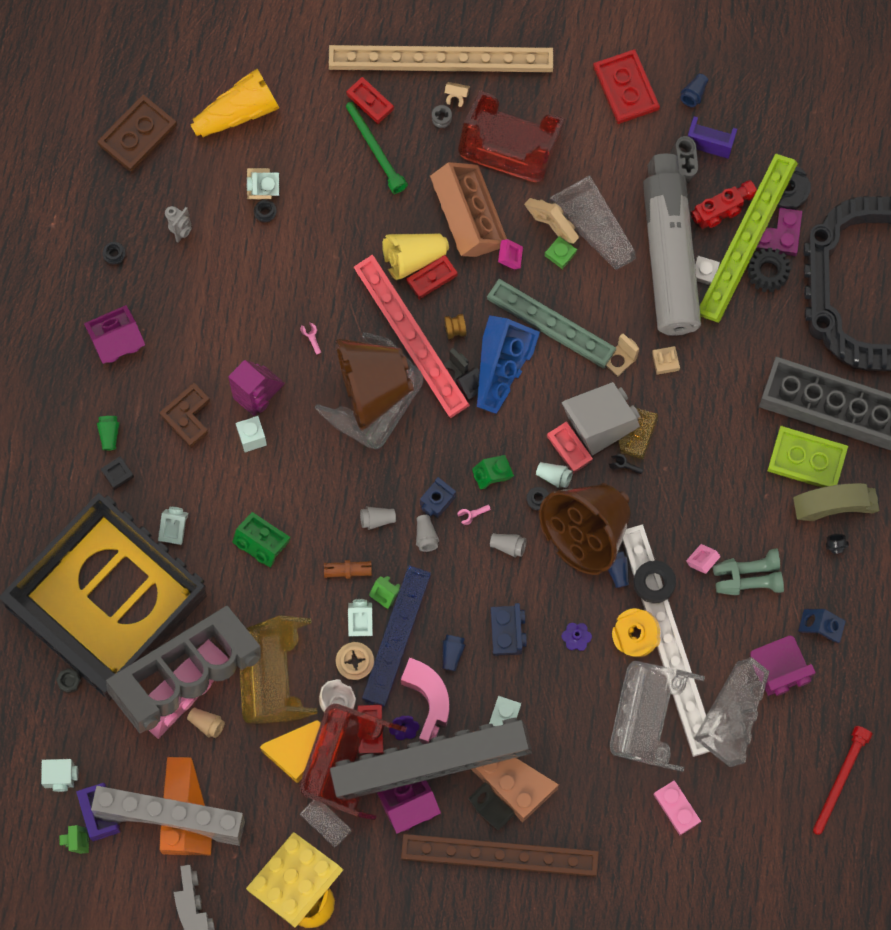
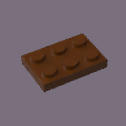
[97,94,177,172]

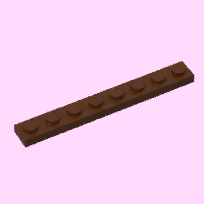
[401,834,598,877]

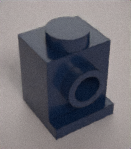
[420,477,456,518]

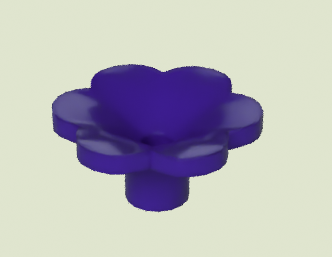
[561,623,592,651]
[389,716,420,740]

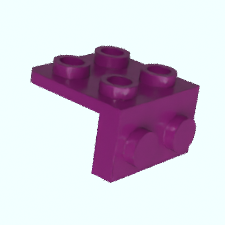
[750,636,816,696]

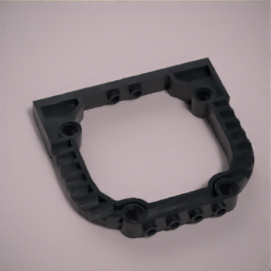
[803,196,891,371]

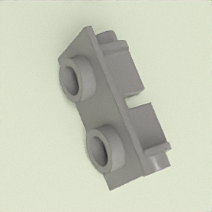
[165,206,192,243]

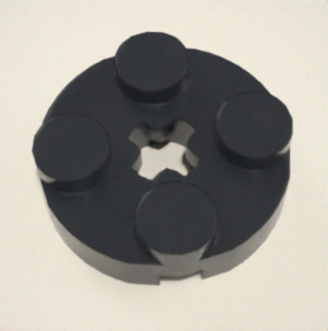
[777,166,811,210]

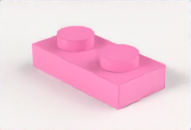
[653,780,701,835]

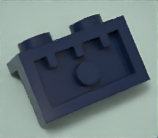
[490,603,527,656]

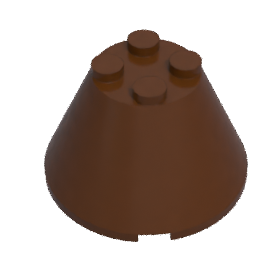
[335,339,414,431]
[539,483,631,575]

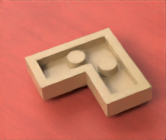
[524,198,579,244]

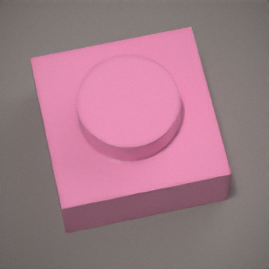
[686,544,720,574]

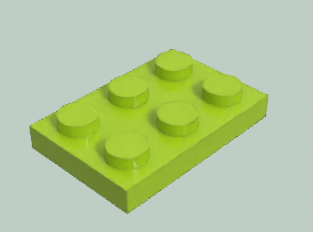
[767,426,848,488]

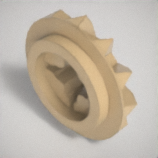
[336,642,374,680]

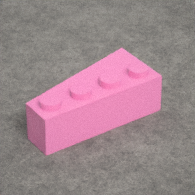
[148,639,229,739]

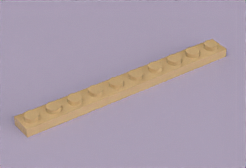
[329,45,553,72]

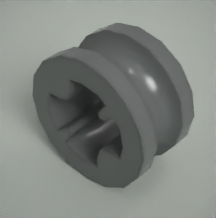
[432,105,452,128]

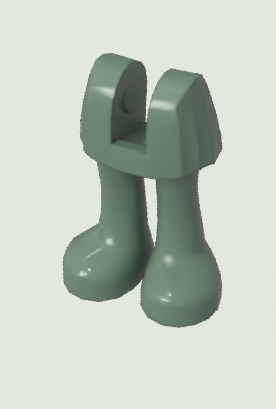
[713,548,784,595]

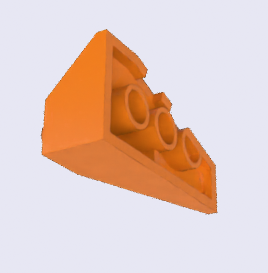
[160,757,212,856]

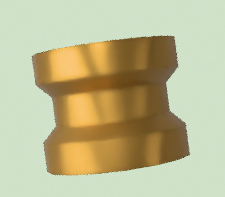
[444,314,467,339]

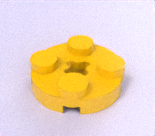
[612,608,661,657]

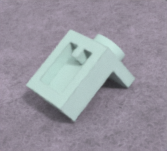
[247,172,279,196]
[158,507,189,545]
[348,599,373,636]

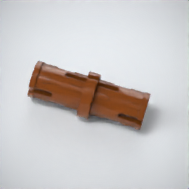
[324,560,372,579]

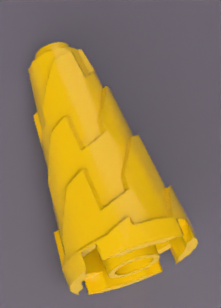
[190,69,279,137]

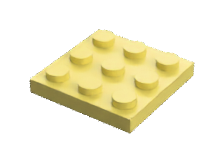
[246,832,343,927]

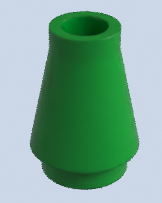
[96,416,120,450]

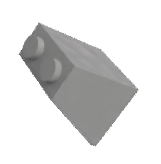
[562,382,640,456]

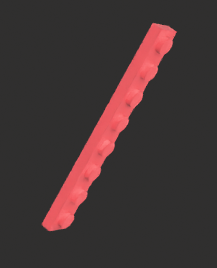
[354,254,470,418]

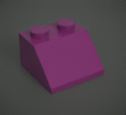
[84,305,145,364]
[377,780,441,834]

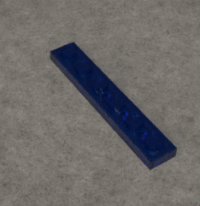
[362,565,431,707]

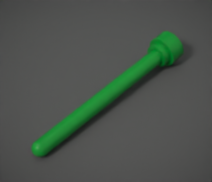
[346,102,408,194]

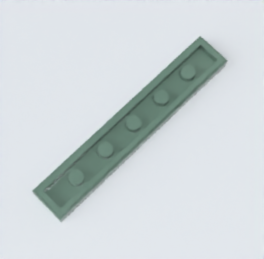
[487,279,616,369]

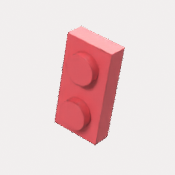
[547,421,593,474]

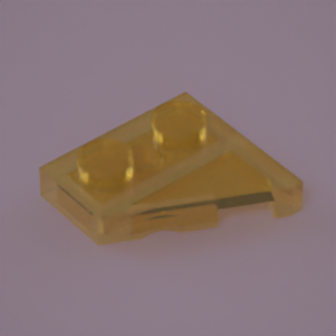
[619,406,658,459]

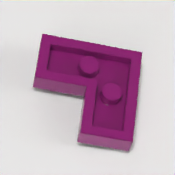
[755,208,802,256]

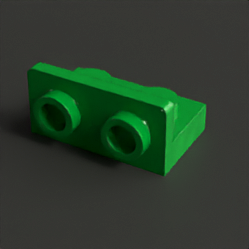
[232,512,291,567]

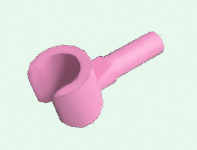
[300,322,321,355]
[458,505,490,525]

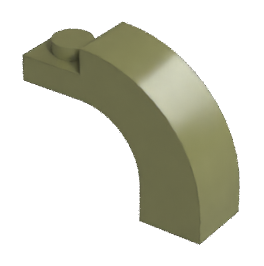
[793,483,879,521]

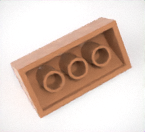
[430,162,507,257]

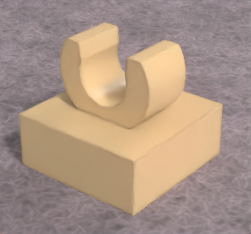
[444,82,470,107]
[652,346,680,375]

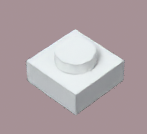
[695,256,720,285]

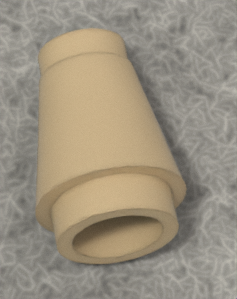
[187,707,225,738]

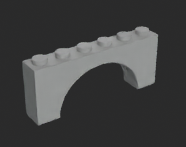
[91,786,245,846]

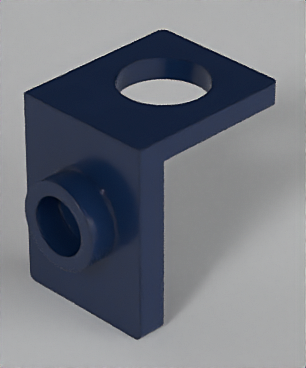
[798,609,846,643]

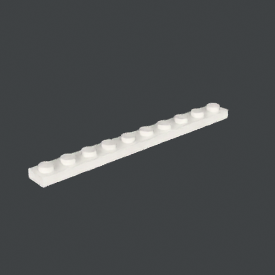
[622,524,717,757]

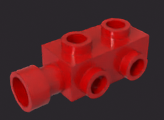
[690,180,757,229]

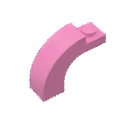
[401,658,449,744]

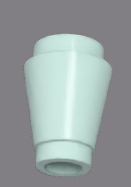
[536,462,573,489]

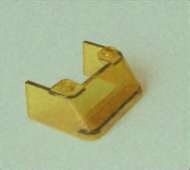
[240,615,318,724]

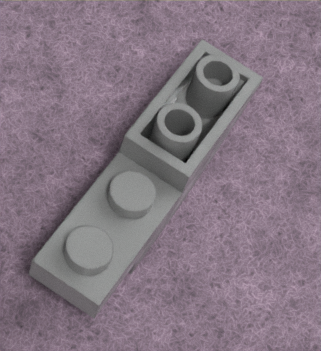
[174,865,215,930]

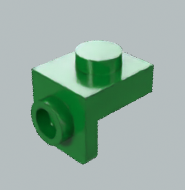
[472,455,514,489]

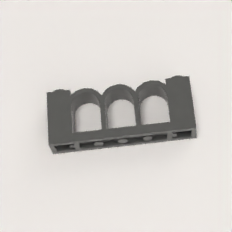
[106,606,261,734]

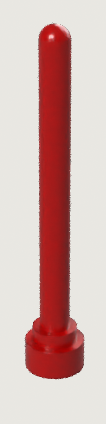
[813,726,873,835]

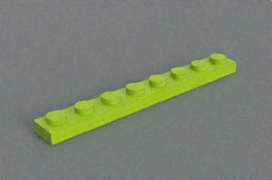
[699,154,798,323]

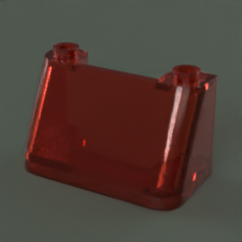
[458,91,565,182]

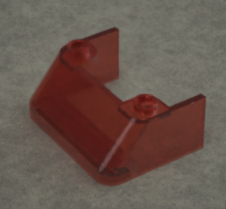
[300,704,407,820]

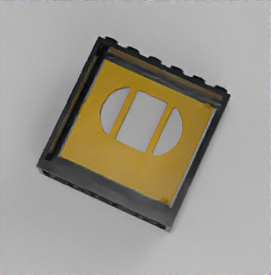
[0,493,207,701]

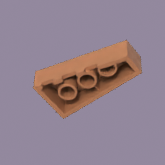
[471,731,559,823]

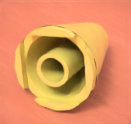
[383,234,449,280]

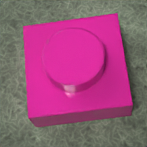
[498,239,523,269]

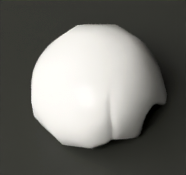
[319,679,356,719]

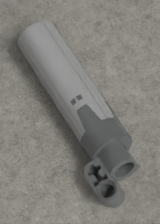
[643,136,701,335]

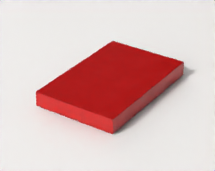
[593,49,660,124]

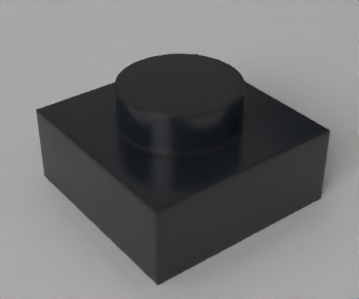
[455,368,480,400]
[101,456,134,490]

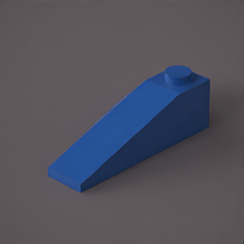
[477,315,540,414]

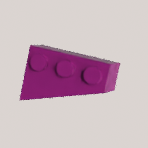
[228,360,285,416]

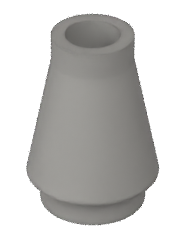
[360,506,396,530]
[416,515,439,552]
[490,533,526,558]

